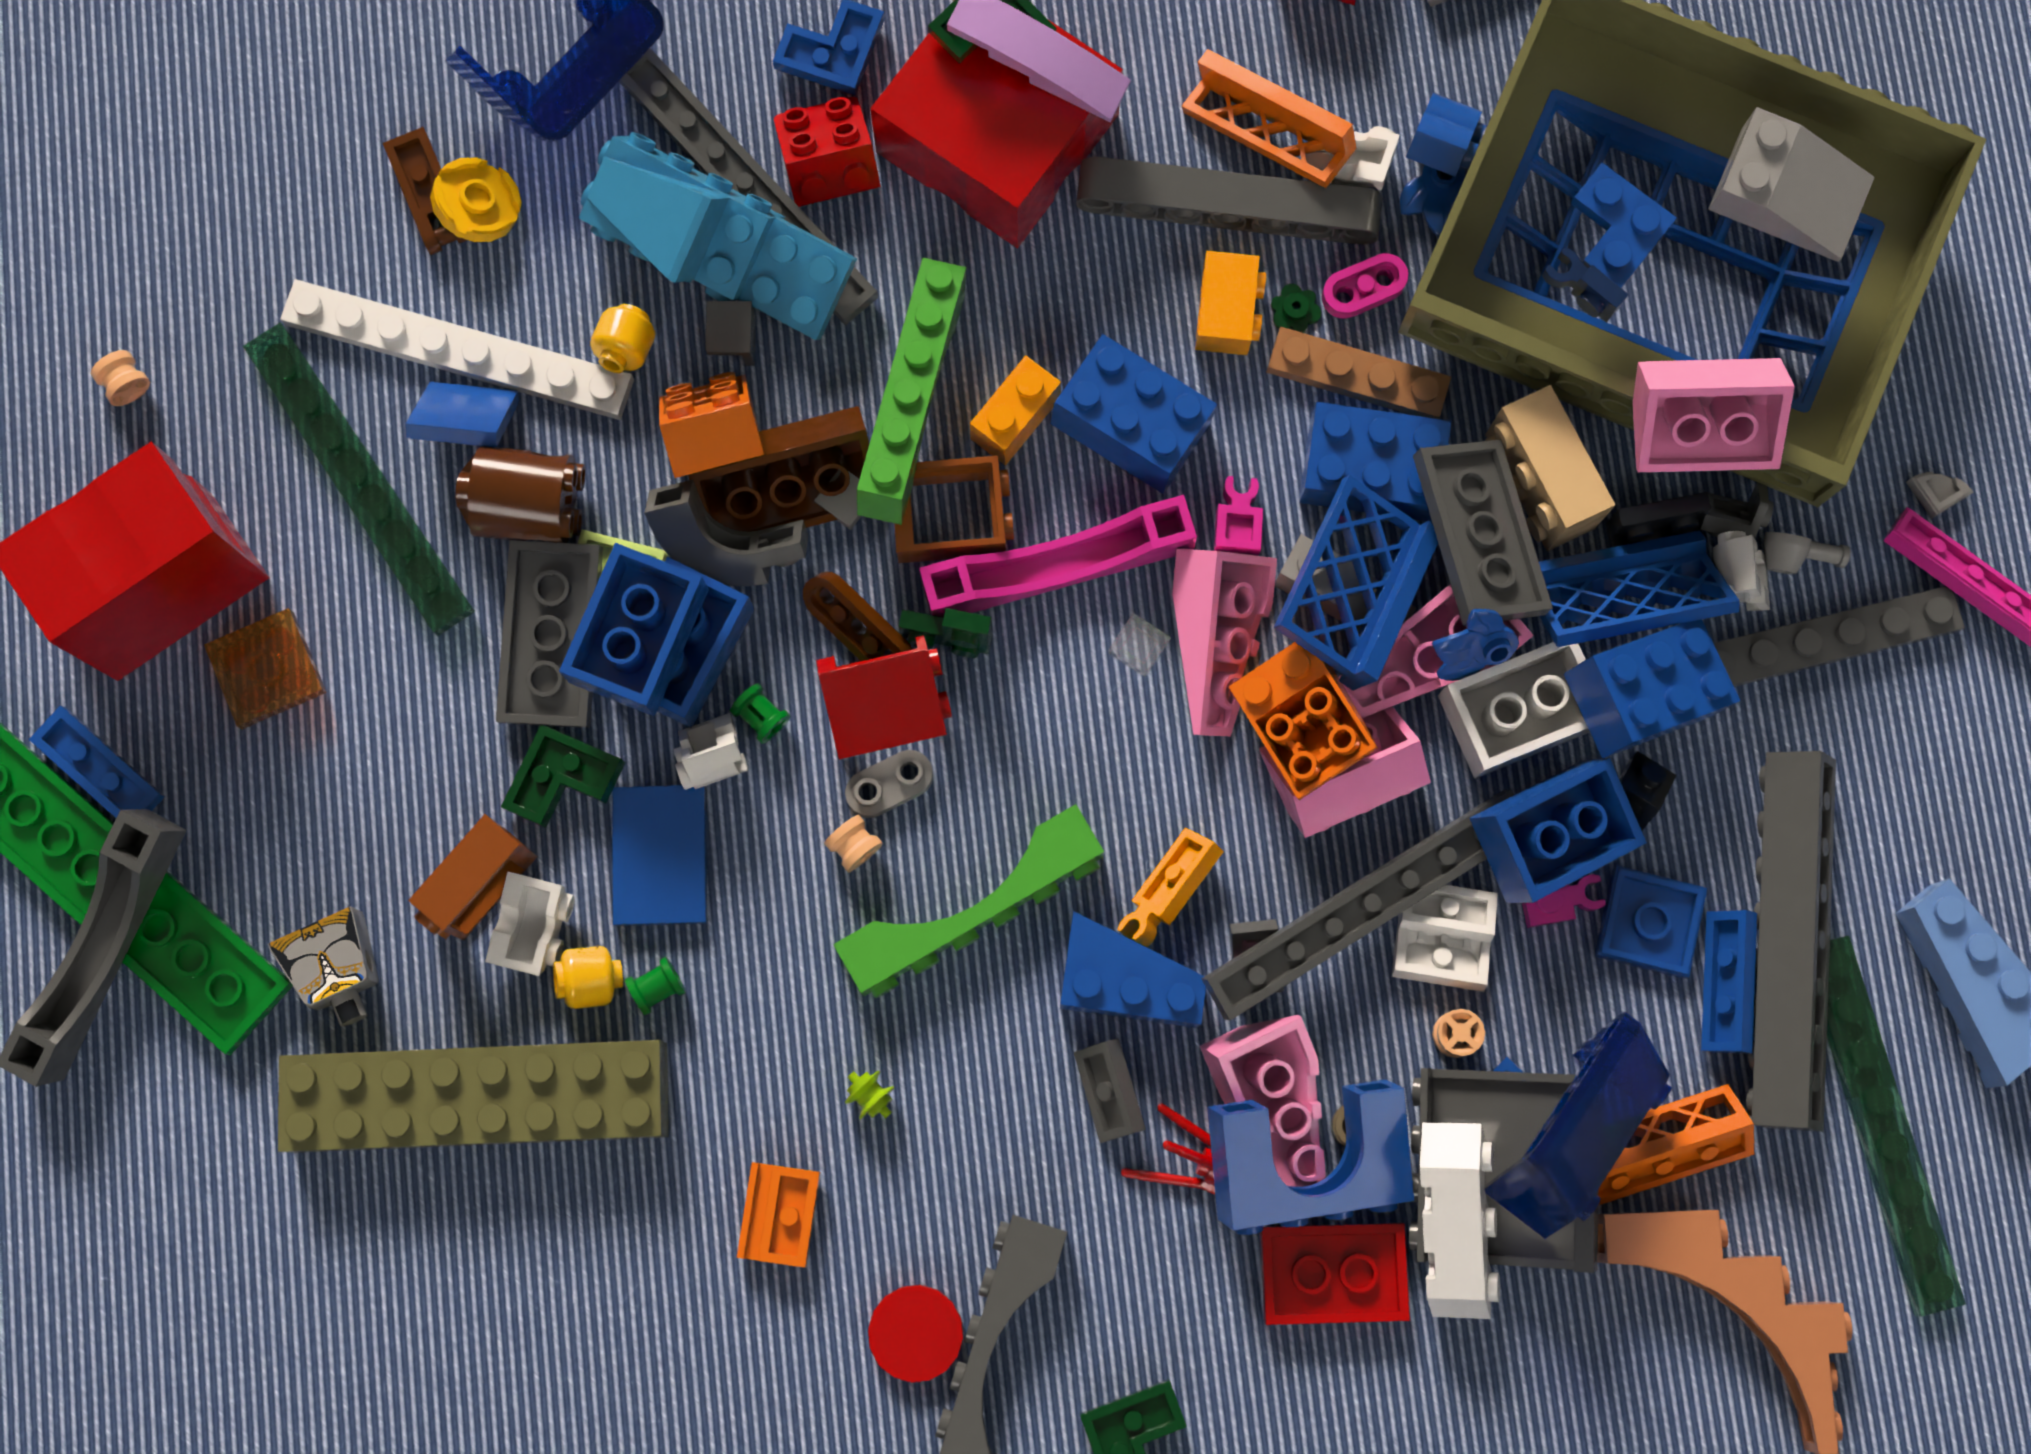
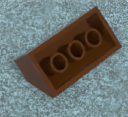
[688,406,869,532]

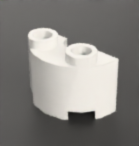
[1305,120,1400,190]
[1713,531,1770,611]
[673,713,748,790]
[485,871,575,976]

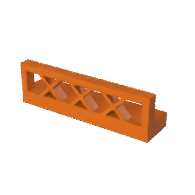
[1182,49,1357,188]
[1598,1084,1755,1205]

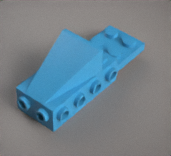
[579,132,858,340]

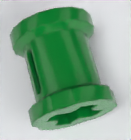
[729,683,791,744]
[625,956,686,1016]

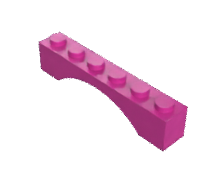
[919,495,1197,618]

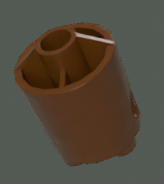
[455,446,586,543]

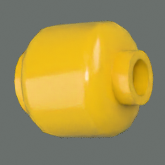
[590,304,656,373]
[553,946,623,1009]

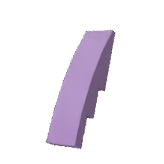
[947,0,1131,122]

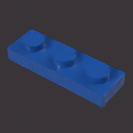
[28,705,165,818]
[1701,910,1757,1053]

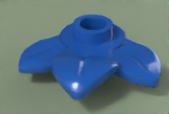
[1400,165,1466,238]
[1432,609,1519,681]

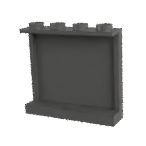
[1409,1068,1600,1273]

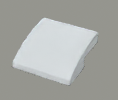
[1392,885,1498,992]

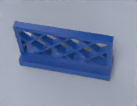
[1274,475,1438,691]
[1539,530,1740,647]

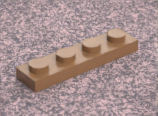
[1266,326,1452,419]

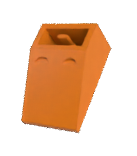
[659,372,764,478]
[1229,642,1378,800]

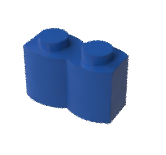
[1406,92,1486,177]

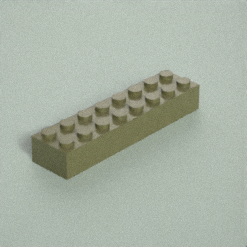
[278,1040,669,1153]

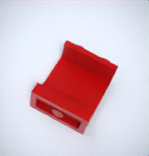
[816,635,952,760]

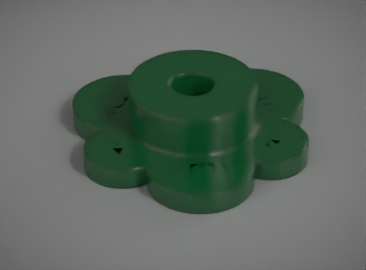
[1271,284,1321,333]

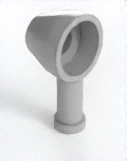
[1764,532,1851,575]

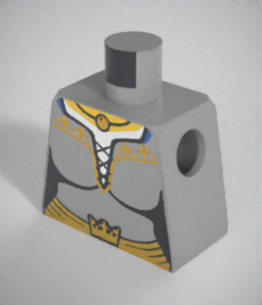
[268,906,379,1027]

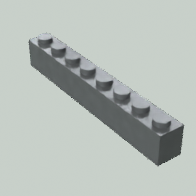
[1746,751,1836,1132]

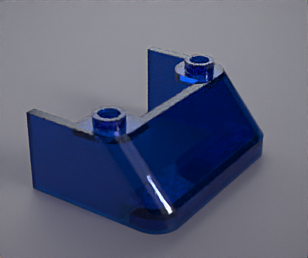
[445,0,664,142]
[1484,1011,1672,1239]

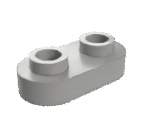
[845,750,933,818]

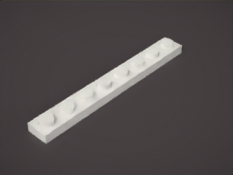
[280,279,634,420]

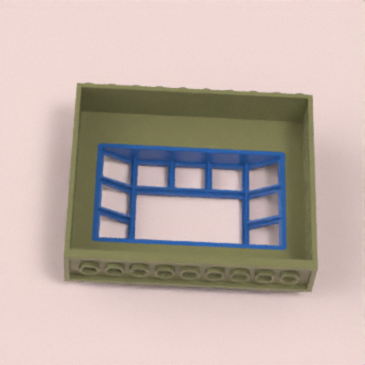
[1398,0,1986,507]

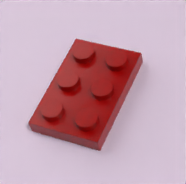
[1260,1223,1410,1325]

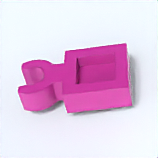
[1214,476,1263,556]
[1522,874,1606,928]

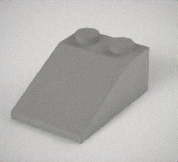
[1708,107,1875,262]

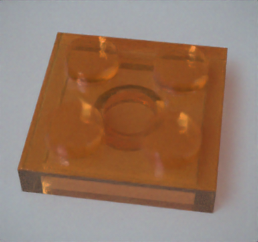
[204,608,327,729]

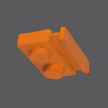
[737,1162,821,1268]

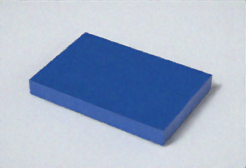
[612,785,708,926]

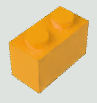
[1195,250,1266,356]
[970,355,1061,466]

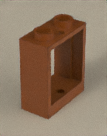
[894,455,1014,563]
[408,814,538,941]

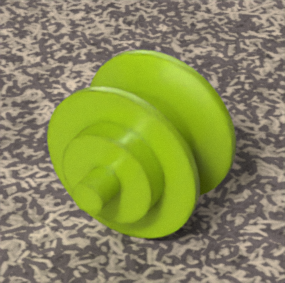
[844,1070,895,1120]

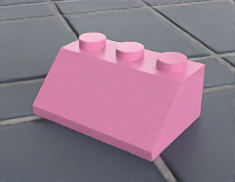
[1632,358,1795,473]
[1259,706,1431,838]

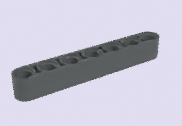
[1076,157,1383,245]

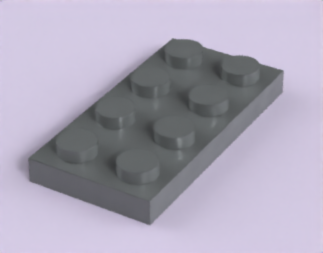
[1413,440,1553,626]
[496,540,603,728]

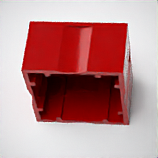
[870,20,1123,249]
[0,441,270,681]

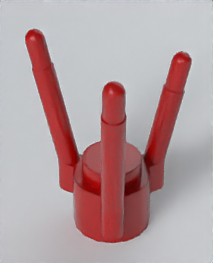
[1121,1103,1215,1194]

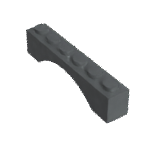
[0,809,187,1087]
[935,1214,1067,1454]

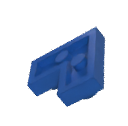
[772,0,885,96]
[1571,163,1677,288]

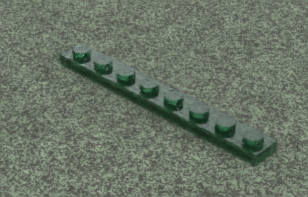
[243,322,476,637]
[1827,935,1966,1317]

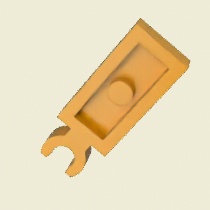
[1117,827,1224,948]

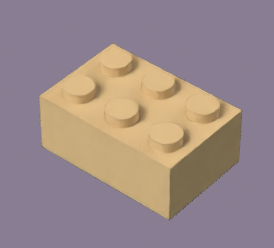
[1485,385,1615,551]

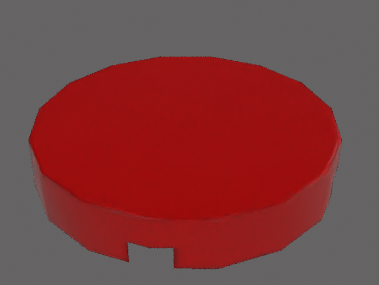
[868,1284,963,1383]

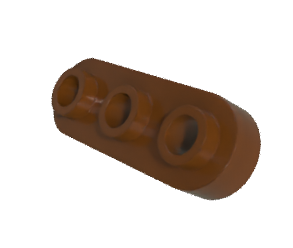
[803,571,913,661]

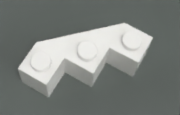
[1420,1123,1500,1319]

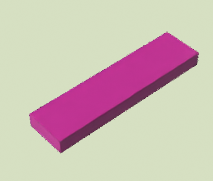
[1883,507,2031,647]

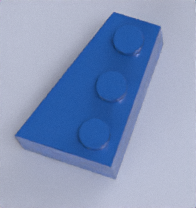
[1059,911,1206,1028]

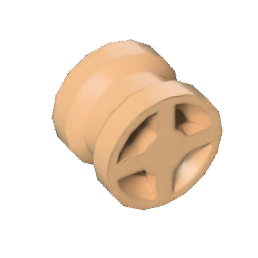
[90,350,150,406]
[824,815,883,872]
[1432,1009,1485,1058]

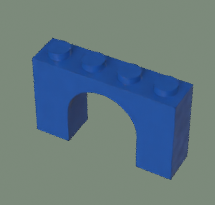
[1207,1079,1414,1235]

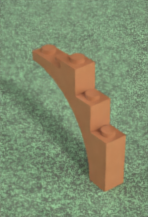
[1598,1210,1852,1454]

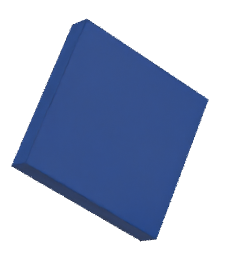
[405,382,519,447]
[1594,865,1707,979]

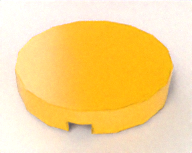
[430,157,522,242]

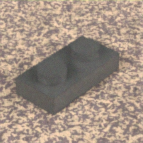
[1073,1038,1146,1143]

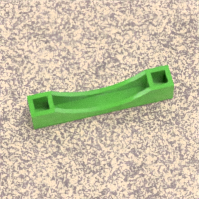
[857,258,966,525]
[833,804,1104,999]

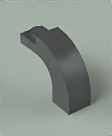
[644,479,809,586]

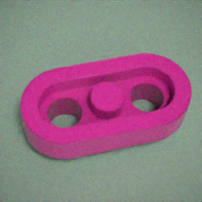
[1322,253,1408,319]

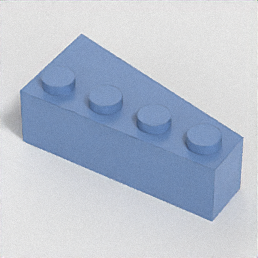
[1895,878,2031,1088]

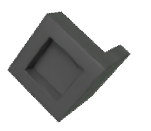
[705,301,756,366]

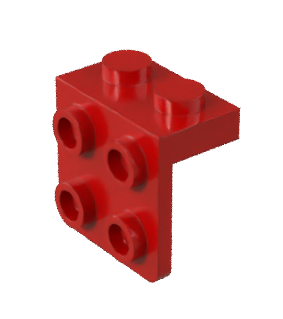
[773,97,881,207]

